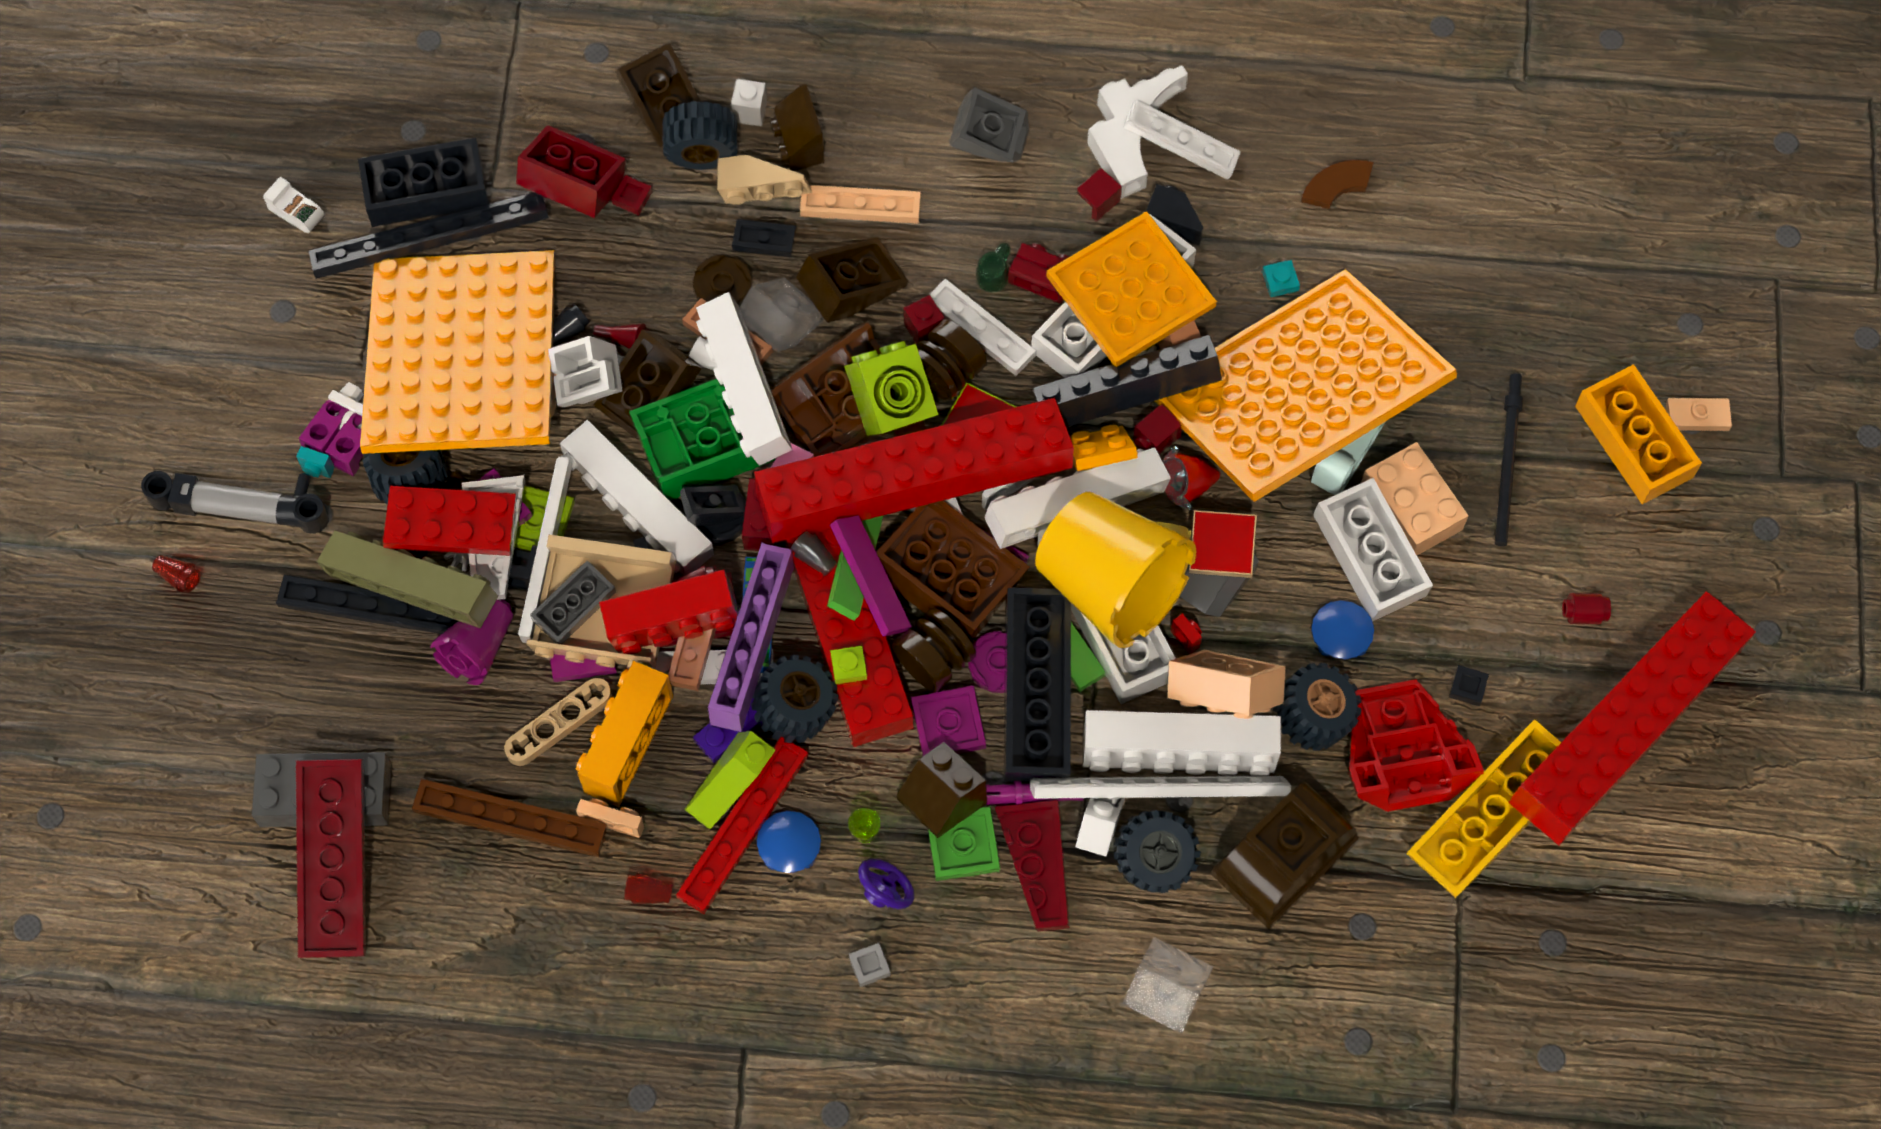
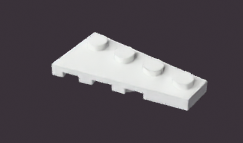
[462,475,525,600]

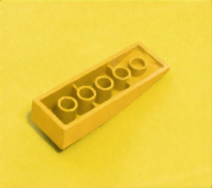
[1407,719,1561,898]

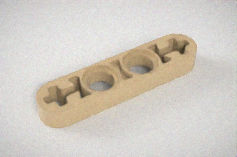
[504,678,612,766]

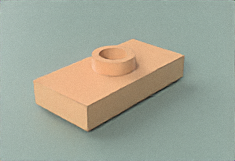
[1666,398,1732,431]

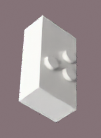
[1313,478,1433,622]

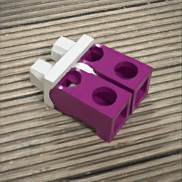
[298,382,363,477]

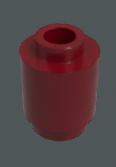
[1562,593,1611,625]

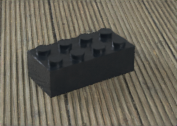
[358,137,489,227]

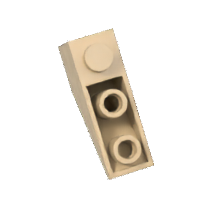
[717,155,812,205]

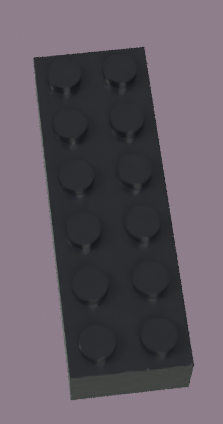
[1004,588,1071,783]

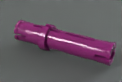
[986,781,1083,805]

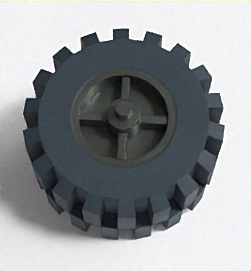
[1114,810,1200,893]

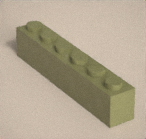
[316,531,498,629]

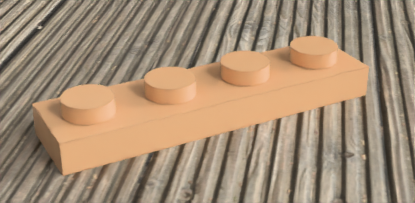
[800,185,921,224]

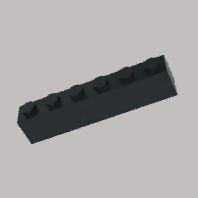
[1033,335,1222,427]

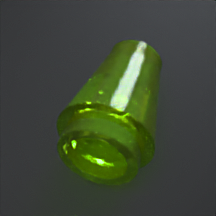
[848,808,880,844]

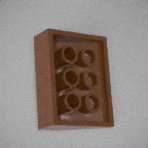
[876,501,1030,642]

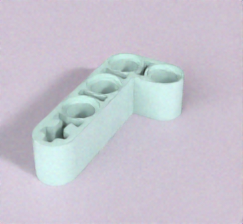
[1311,422,1386,495]

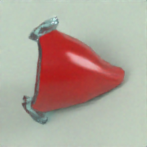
[1163,445,1221,510]

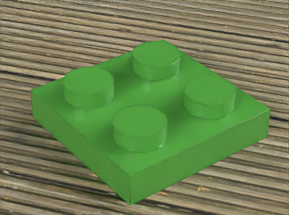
[928,807,1000,881]

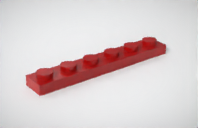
[676,737,809,914]

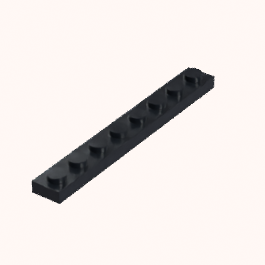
[309,192,549,279]

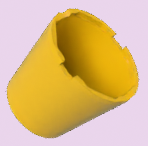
[1035,491,1196,648]

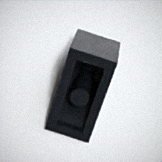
[1146,184,1204,246]

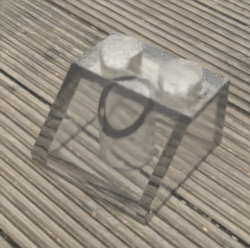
[740,278,824,352]
[1123,937,1213,1034]

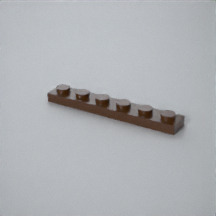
[412,779,608,857]

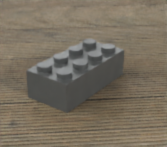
[252,752,392,827]

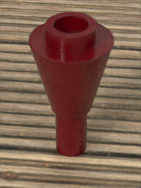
[593,323,649,349]

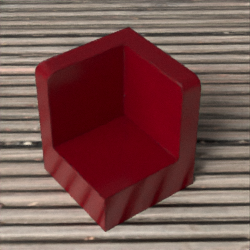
[1077,168,1122,222]

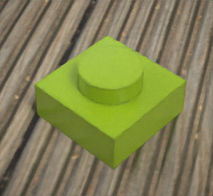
[830,646,867,685]

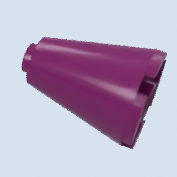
[431,599,513,685]

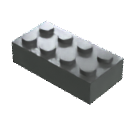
[530,561,616,644]

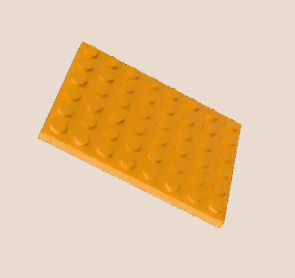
[360,250,555,454]
[1155,269,1457,502]

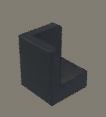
[508,545,537,590]

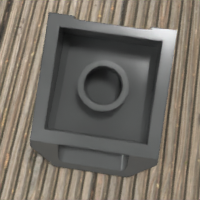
[949,87,1029,163]
[1179,554,1259,617]

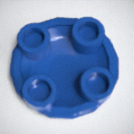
[1311,600,1374,659]
[757,811,821,873]

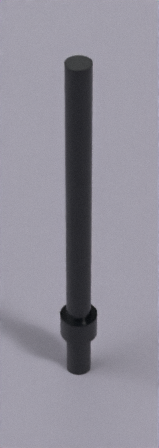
[1495,373,1523,547]

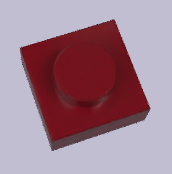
[612,175,653,216]

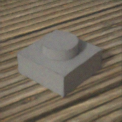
[848,943,891,987]

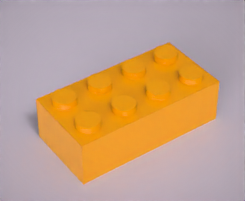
[1575,364,1702,505]
[576,661,674,807]

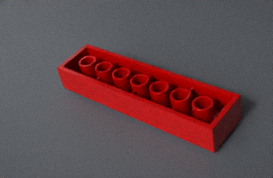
[784,529,913,747]

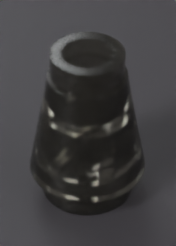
[790,530,838,576]

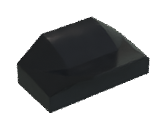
[680,484,745,526]

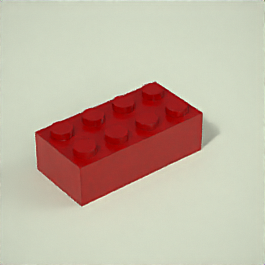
[599,569,739,655]

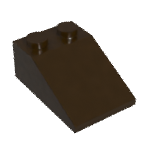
[615,42,701,148]
[796,237,909,323]
[593,330,702,440]

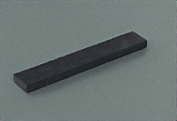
[276,575,458,634]

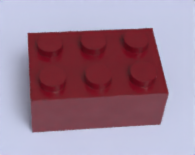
[516,125,626,218]

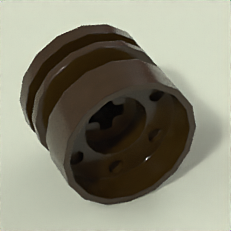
[916,319,987,401]
[892,608,976,693]

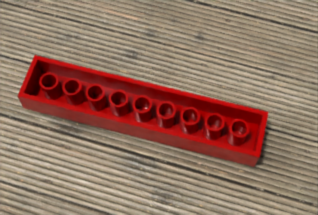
[754,398,1074,543]
[1508,591,1756,846]

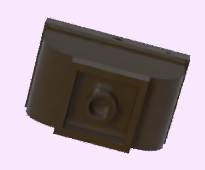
[1211,781,1359,930]

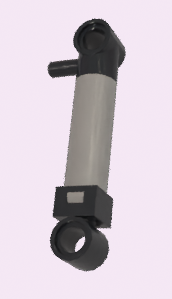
[141,471,329,534]

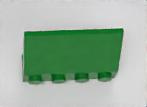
[629,379,776,501]

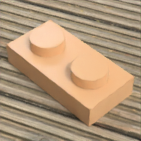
[576,798,644,838]

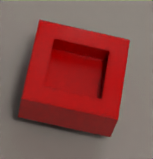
[1171,613,1202,654]

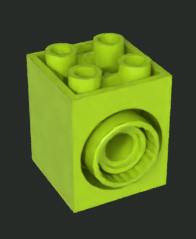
[844,341,938,436]

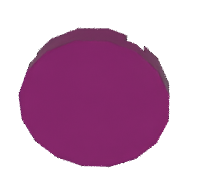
[968,631,1005,693]

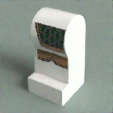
[263,177,325,233]

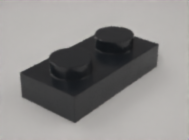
[732,219,796,258]

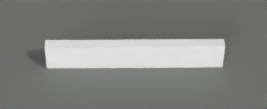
[518,456,572,643]

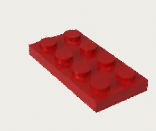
[383,486,517,556]

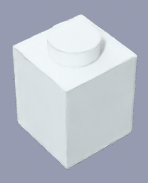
[731,79,767,126]

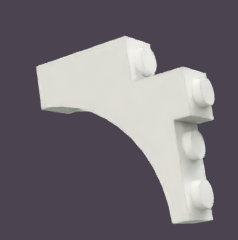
[1087,66,1188,199]

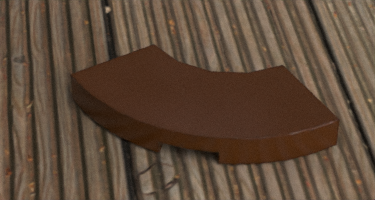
[1301,160,1374,209]

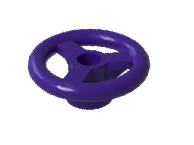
[858,858,914,909]

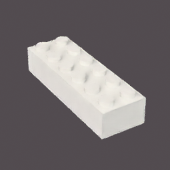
[1031,214,1196,378]
[1037,527,1176,704]
[1083,710,1281,776]

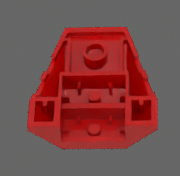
[1349,679,1484,812]

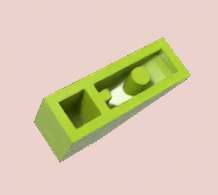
[684,731,775,829]

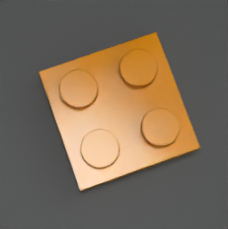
[1070,425,1138,471]

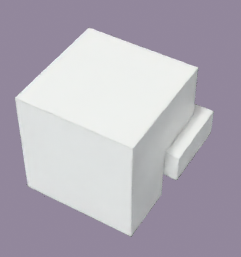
[548,336,623,407]

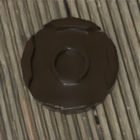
[693,255,753,307]

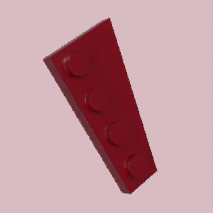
[995,800,1070,932]

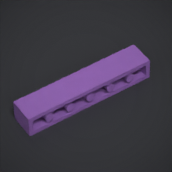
[708,543,794,732]

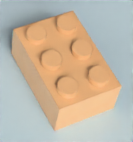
[1361,442,1469,555]
[1167,650,1285,719]

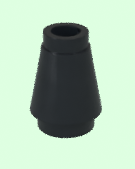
[553,304,590,347]

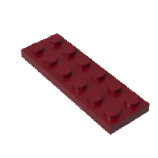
[296,759,366,958]

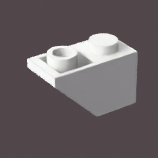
[1075,798,1125,856]

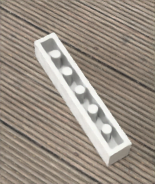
[696,292,793,466]
[560,420,714,576]
[984,447,1171,549]

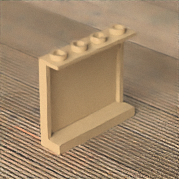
[526,534,677,669]

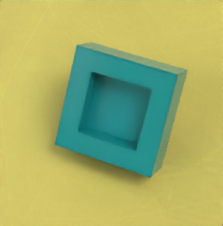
[1262,260,1300,298]
[296,446,335,478]

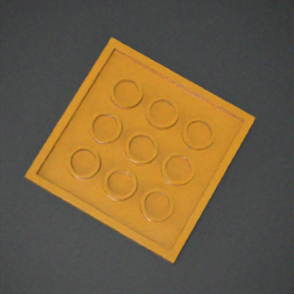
[1046,211,1217,367]

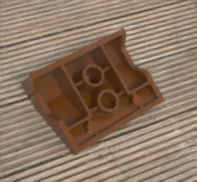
[770,322,894,457]

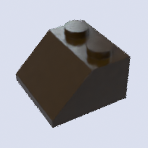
[770,84,825,171]
[896,742,987,838]

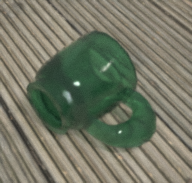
[976,242,1011,293]

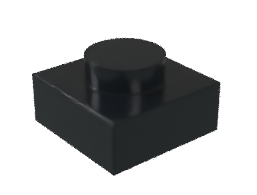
[1449,665,1489,707]

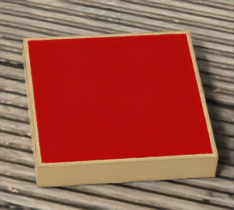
[1189,510,1257,578]

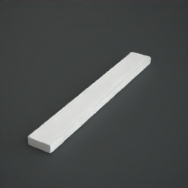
[1030,776,1291,798]

